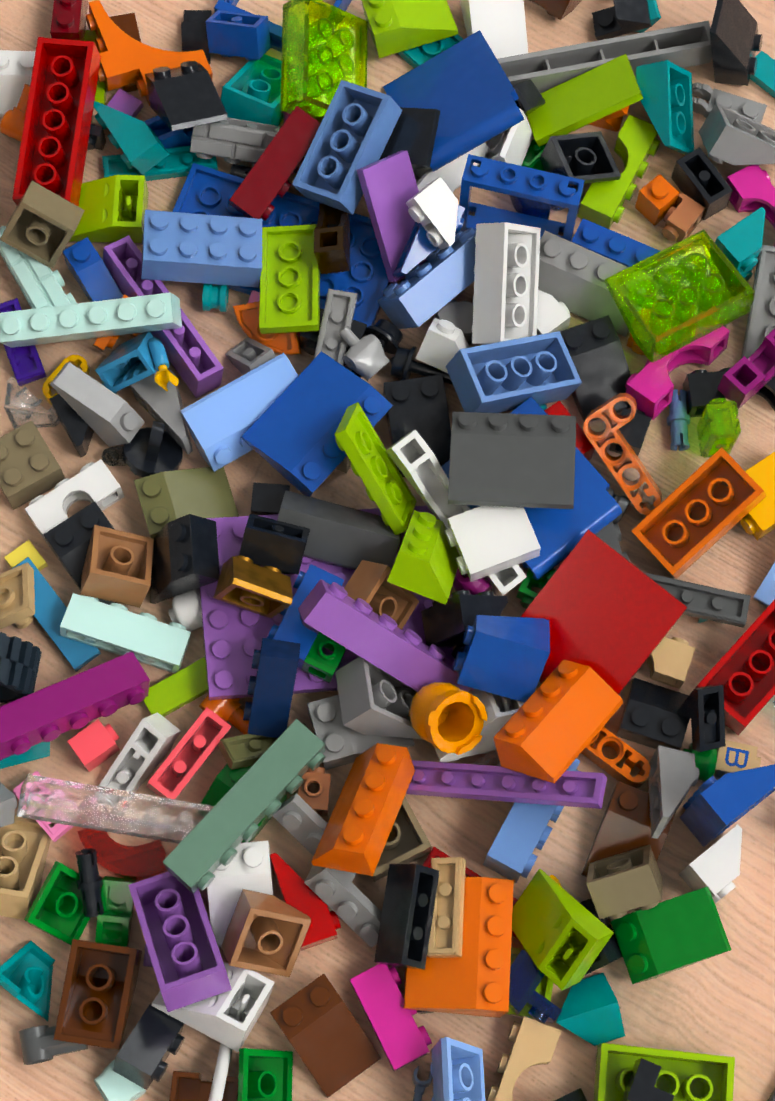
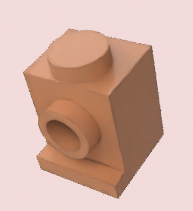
[661,193,705,245]
[297,767,331,816]

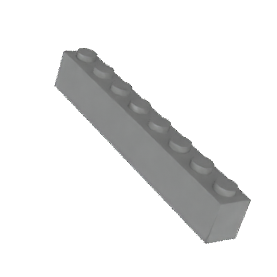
[497,21,712,93]

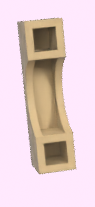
[646,637,695,689]
[486,1016,561,1101]

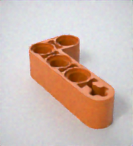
[583,393,662,515]
[581,727,651,788]

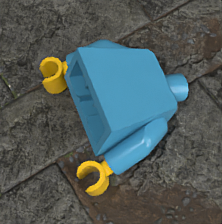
[95,332,179,394]

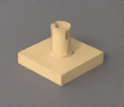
[0,562,35,629]

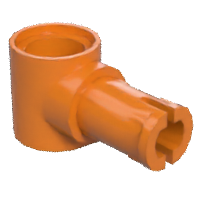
[0,84,30,142]
[199,695,249,735]

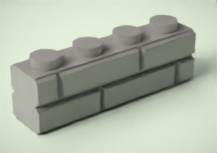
[190,117,295,174]

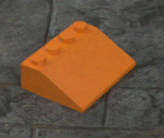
[403,877,514,1018]

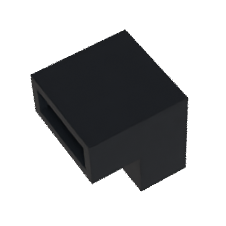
[622,1058,674,1101]

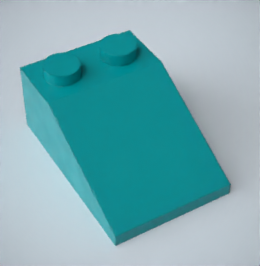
[221,54,308,126]
[636,60,694,155]

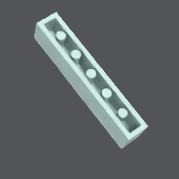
[0,292,182,348]

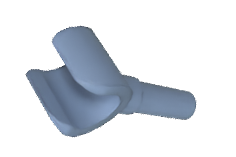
[412,1066,433,1101]

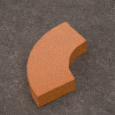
[233,301,302,355]

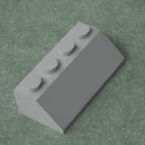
[538,231,652,337]

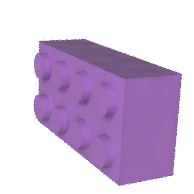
[128,871,232,1012]

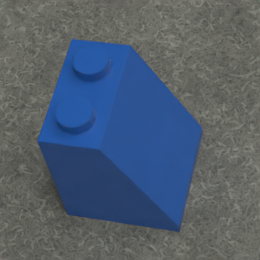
[453,615,550,703]

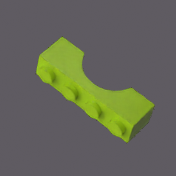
[578,114,661,229]

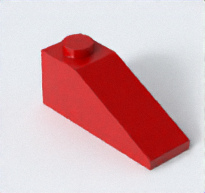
[270,853,341,951]

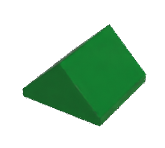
[24,861,102,945]
[238,1048,293,1101]

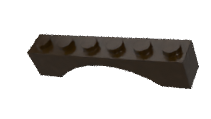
[314,116,350,274]

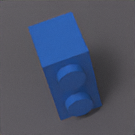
[205,10,271,61]

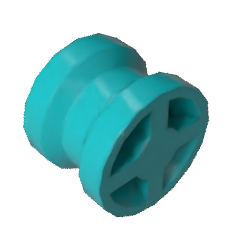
[202,284,229,312]

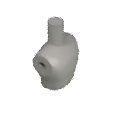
[339,326,390,381]

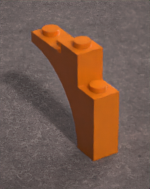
[86,0,213,106]

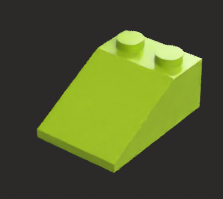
[361,0,458,58]

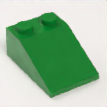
[611,887,731,984]

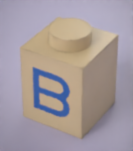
[714,740,761,778]

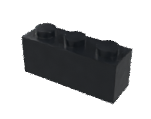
[374,864,439,970]

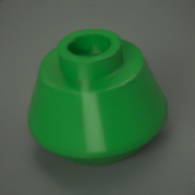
[683,743,717,782]

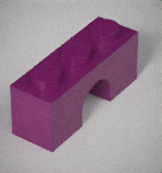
[717,328,775,409]

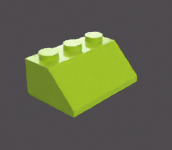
[387,510,460,605]

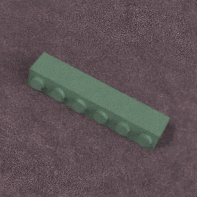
[163,719,326,894]

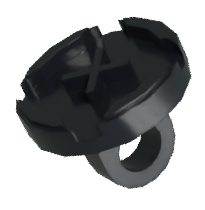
[122,421,183,478]

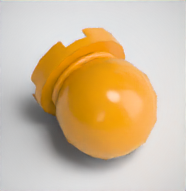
[409,682,487,755]

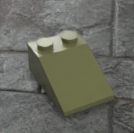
[134,466,239,538]

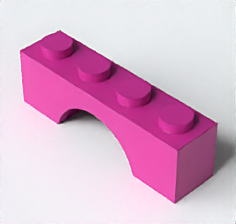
[726,165,775,247]
[625,312,730,420]

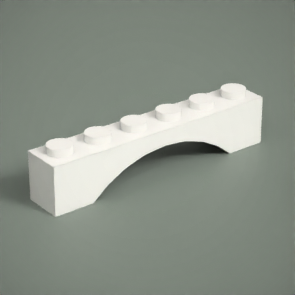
[386,429,527,596]

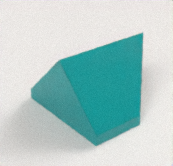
[0,941,55,1021]
[556,973,625,1046]

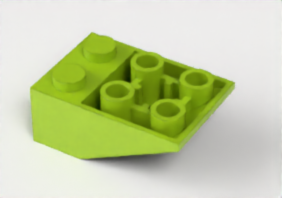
[69,175,149,243]
[512,869,614,991]

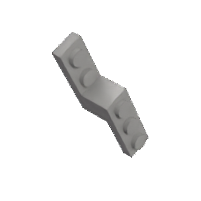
[273,793,382,948]

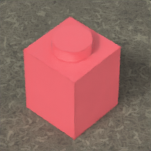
[67,719,120,772]

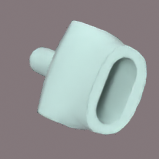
[94,1060,146,1101]

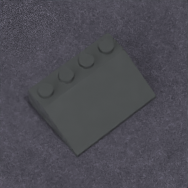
[448,411,576,509]

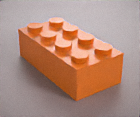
[631,447,767,579]

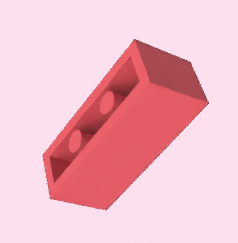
[146,707,232,805]

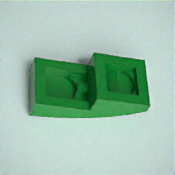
[95,876,137,947]

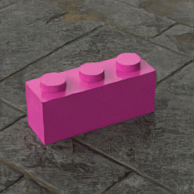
[350,963,432,1071]

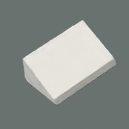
[479,108,534,167]

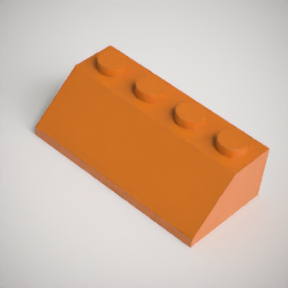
[493,660,623,784]
[311,743,415,876]

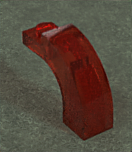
[77,794,168,881]

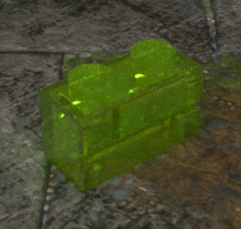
[697,398,741,458]

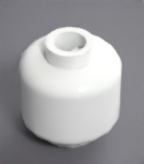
[169,588,203,632]

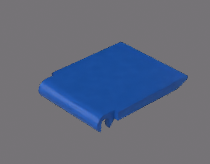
[383,30,524,172]
[441,396,622,581]

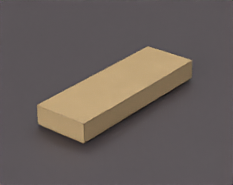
[427,857,466,958]

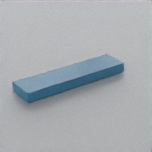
[10,557,101,671]

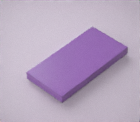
[357,150,427,282]

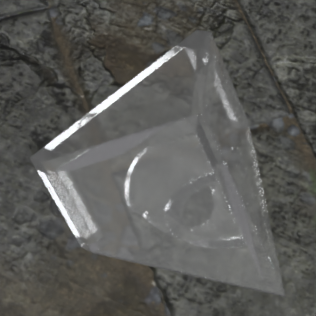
[4,376,60,430]

